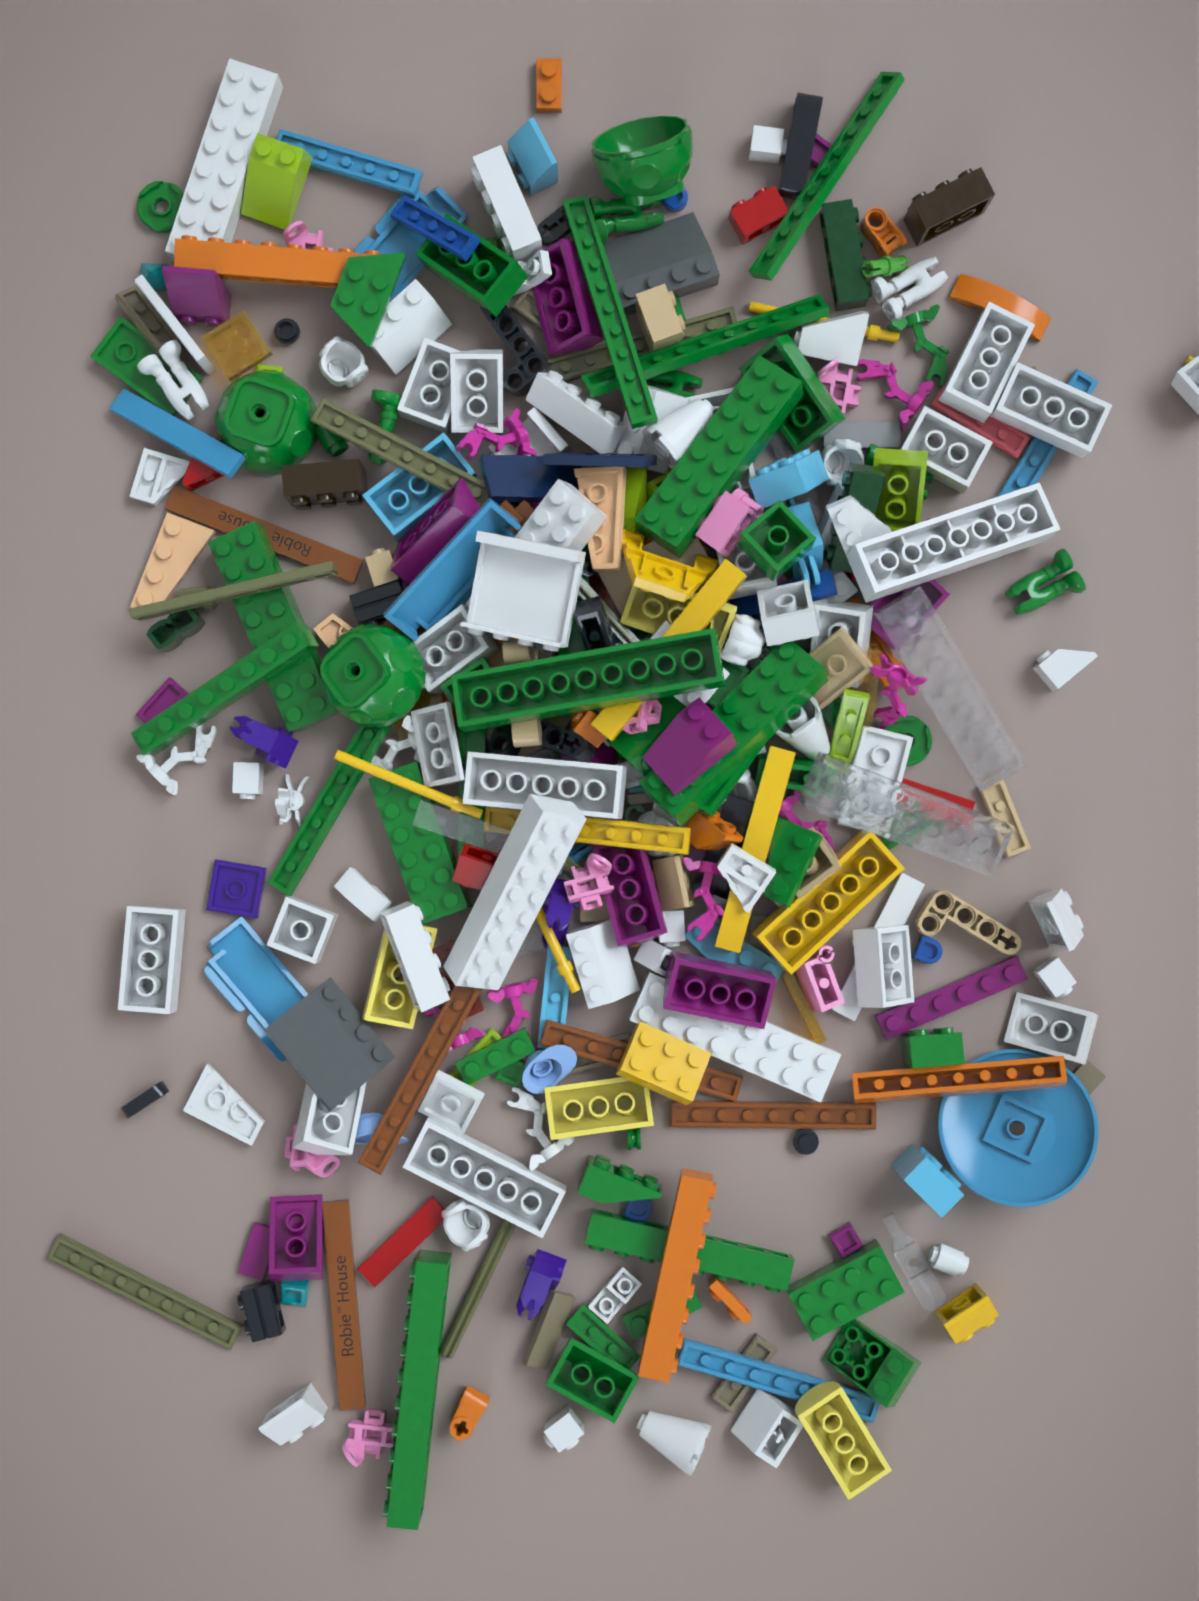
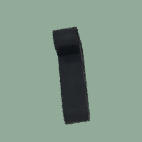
[778,92,823,200]
[480,304,551,397]
[489,719,595,762]

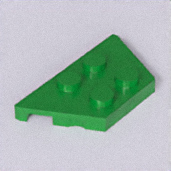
[330,253,406,349]

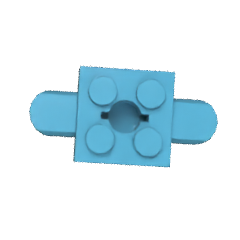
[782,498,823,586]

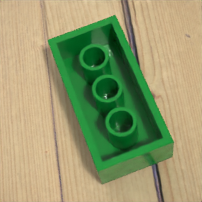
[415,214,528,317]
[739,334,846,453]
[787,1239,905,1341]

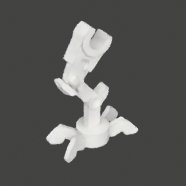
[370,715,420,771]
[136,724,217,796]
[275,774,310,827]
[507,1087,575,1170]

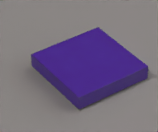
[206,859,267,918]

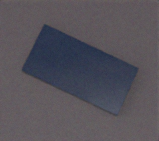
[542,452,657,467]
[479,455,581,502]

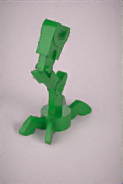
[887,304,950,388]

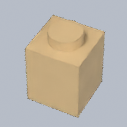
[365,548,401,587]

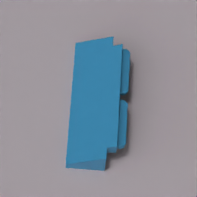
[354,186,468,303]
[383,498,521,641]
[204,916,308,1061]

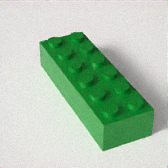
[368,761,472,924]

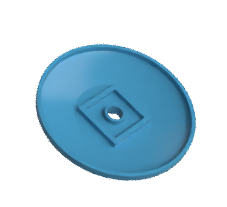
[938,1049,1099,1207]

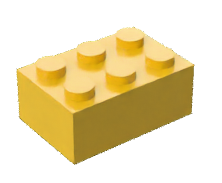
[616,1022,712,1105]

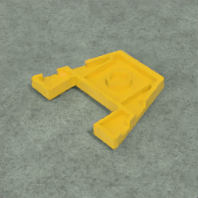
[622,529,719,602]

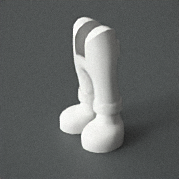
[870,256,948,321]
[137,340,209,420]

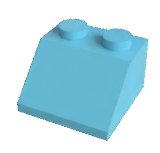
[506,117,558,196]

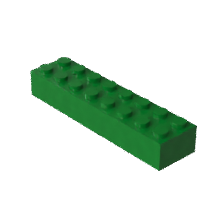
[634,355,803,558]
[208,521,339,732]
[639,641,828,827]

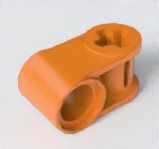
[860,207,907,257]
[449,1385,490,1441]

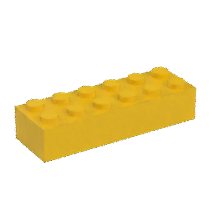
[751,829,905,975]

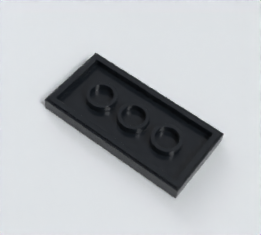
[693,793,754,900]

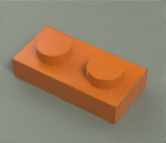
[536,58,562,113]
[708,1274,753,1325]

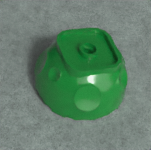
[591,115,693,206]
[215,370,317,474]
[320,624,426,728]

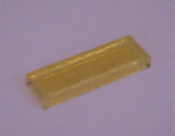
[862,645,883,727]
[781,971,827,1044]

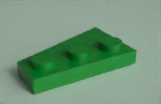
[764,817,823,908]

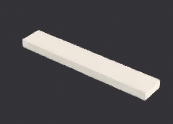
[831,873,925,1021]

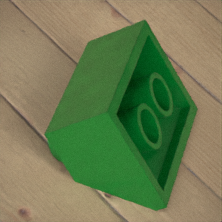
[606,696,686,777]
[546,1337,640,1424]

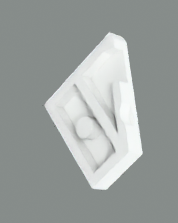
[129,448,190,505]
[826,495,892,554]
[717,843,776,913]

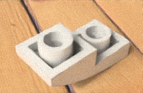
[513,250,552,296]
[334,867,392,922]
[586,1267,642,1324]

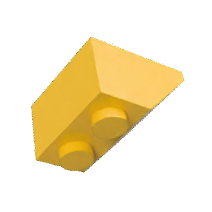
[934,1283,999,1344]

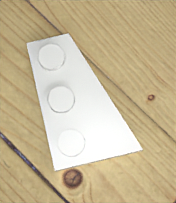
[183,1063,265,1146]

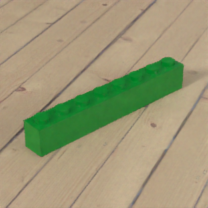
[131,623,319,755]
[585,1208,794,1293]

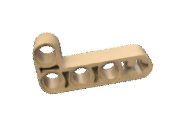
[502,640,542,748]
[914,890,1021,955]

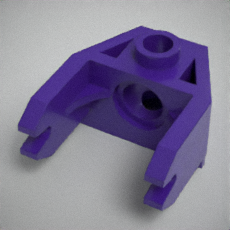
[229,715,299,769]
[541,878,579,949]
[516,1249,567,1320]

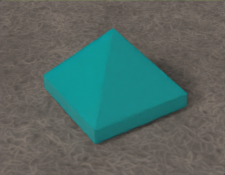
[141,263,167,290]

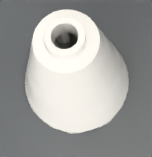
[642,398,714,469]
[776,696,830,761]
[637,1411,712,1476]

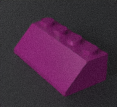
[525,238,604,356]
[390,478,480,584]
[592,845,668,947]
[663,951,777,1029]

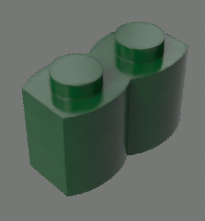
[146,608,205,652]

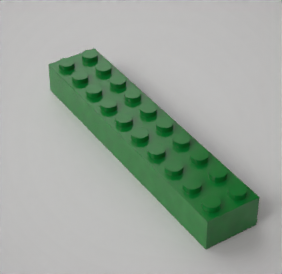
[451,628,726,732]
[383,1250,452,1530]

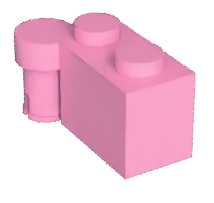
[695,488,764,557]
[796,945,845,1012]

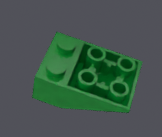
[578,1154,663,1204]
[823,1319,921,1408]

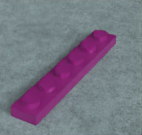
[875,955,1028,1040]

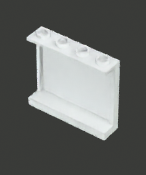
[460,531,586,652]

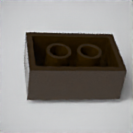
[903,167,995,247]
[281,459,368,510]

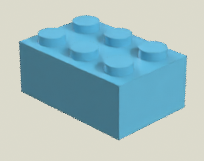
[748,448,829,508]
[891,1144,964,1218]

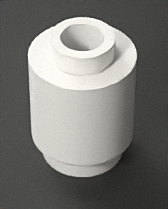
[928,1243,969,1277]

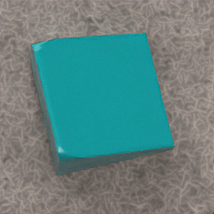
[281,1280,310,1307]

